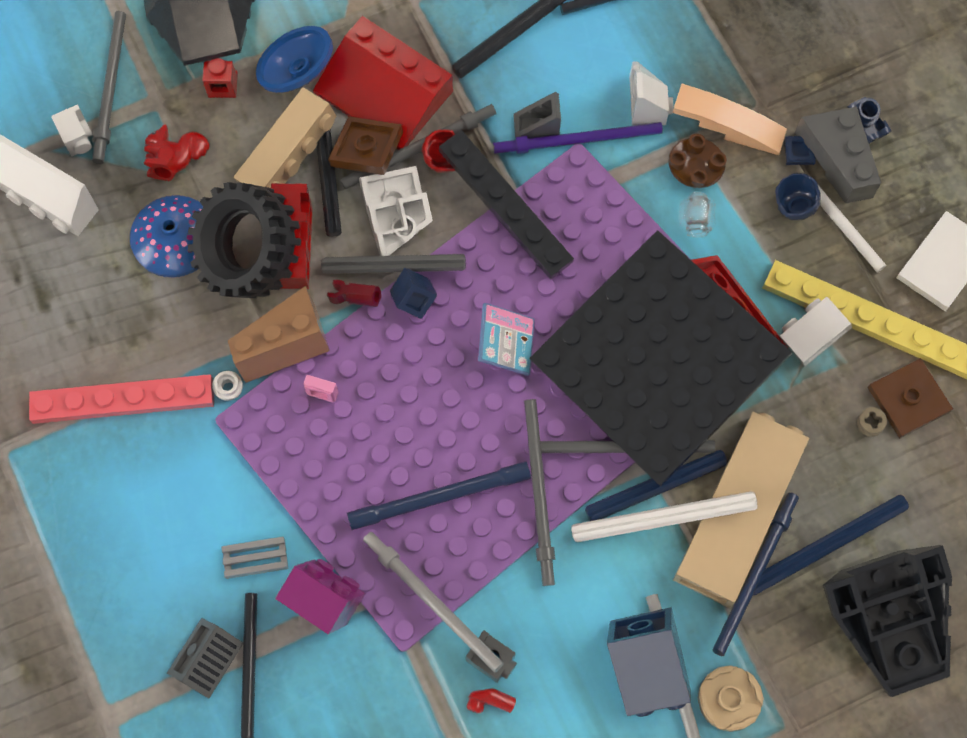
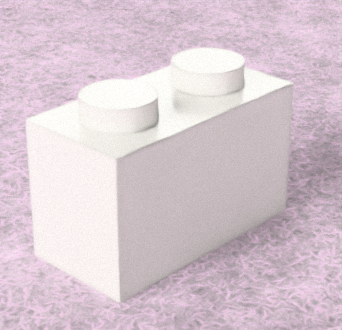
[780,297,852,366]

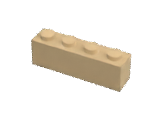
[233,88,337,188]

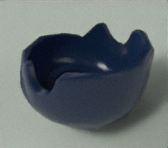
[775,173,821,220]

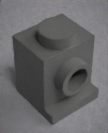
[466,630,517,683]

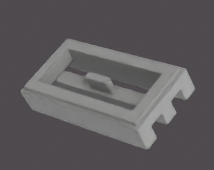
[221,537,288,579]

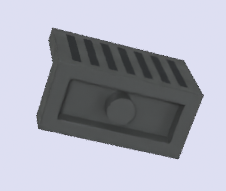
[167,618,243,699]

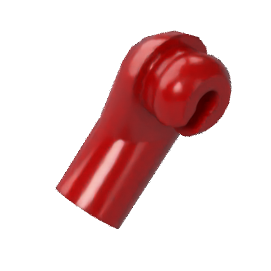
[466,688,516,714]

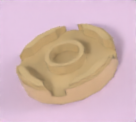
[698,665,764,732]

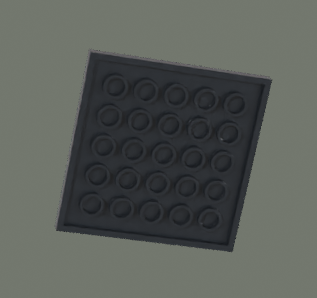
[529,230,792,487]

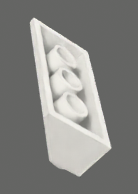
[0,134,99,236]

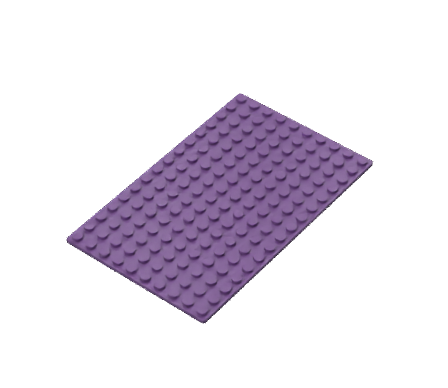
[215,144,691,652]

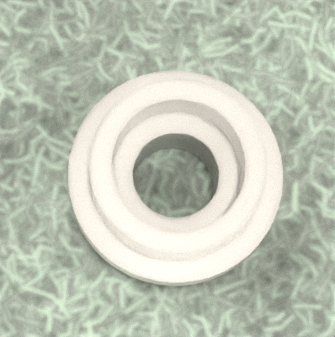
[212,371,243,401]

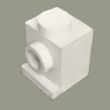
[51,104,93,157]

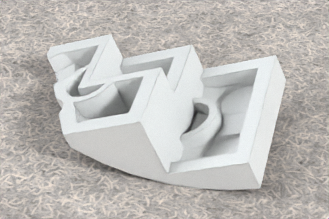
[359,166,433,256]

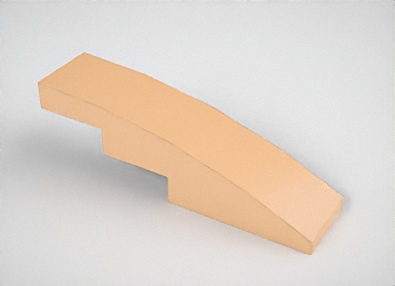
[673,84,787,155]

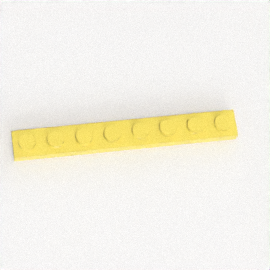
[762,260,967,379]

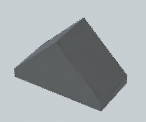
[514,92,561,138]

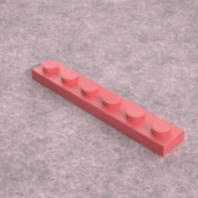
[29,374,214,424]

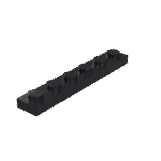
[439,130,574,280]

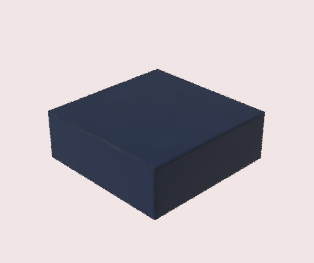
[784,136,816,165]

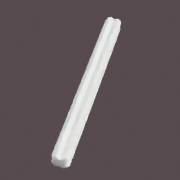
[571,491,758,542]

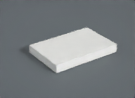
[896,211,967,312]

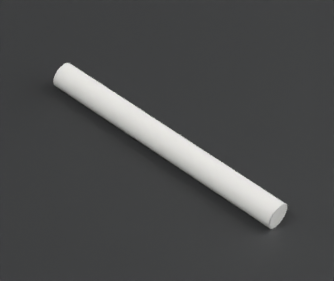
[818,185,886,273]

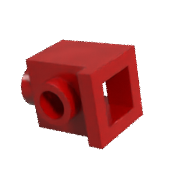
[202,58,238,98]

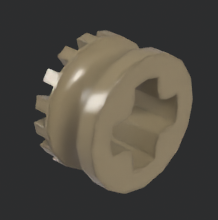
[856,407,887,437]

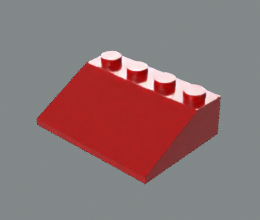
[313,16,453,150]

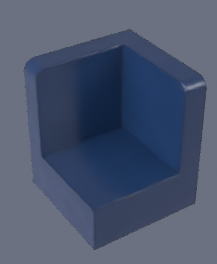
[390,267,437,319]

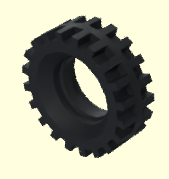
[187,182,301,299]

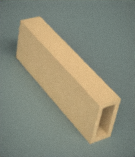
[673,412,809,608]

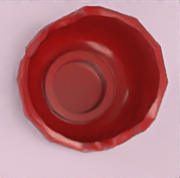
[422,129,456,173]

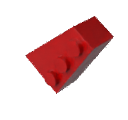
[271,183,313,289]

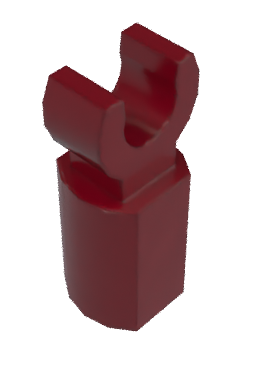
[327,279,381,307]

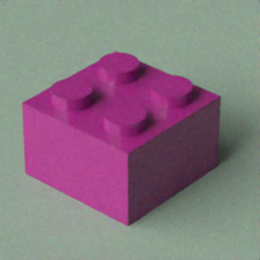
[275,559,366,634]

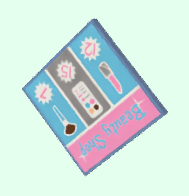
[478,303,534,376]

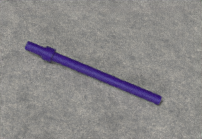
[493,122,663,154]

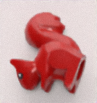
[144,124,210,181]

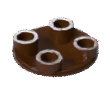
[668,134,727,188]

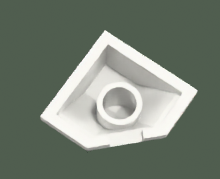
[630,62,673,126]

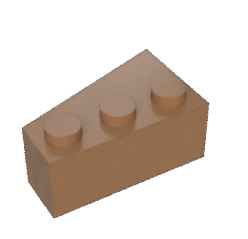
[228,286,330,383]

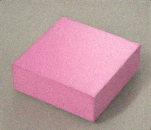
[303,375,339,402]

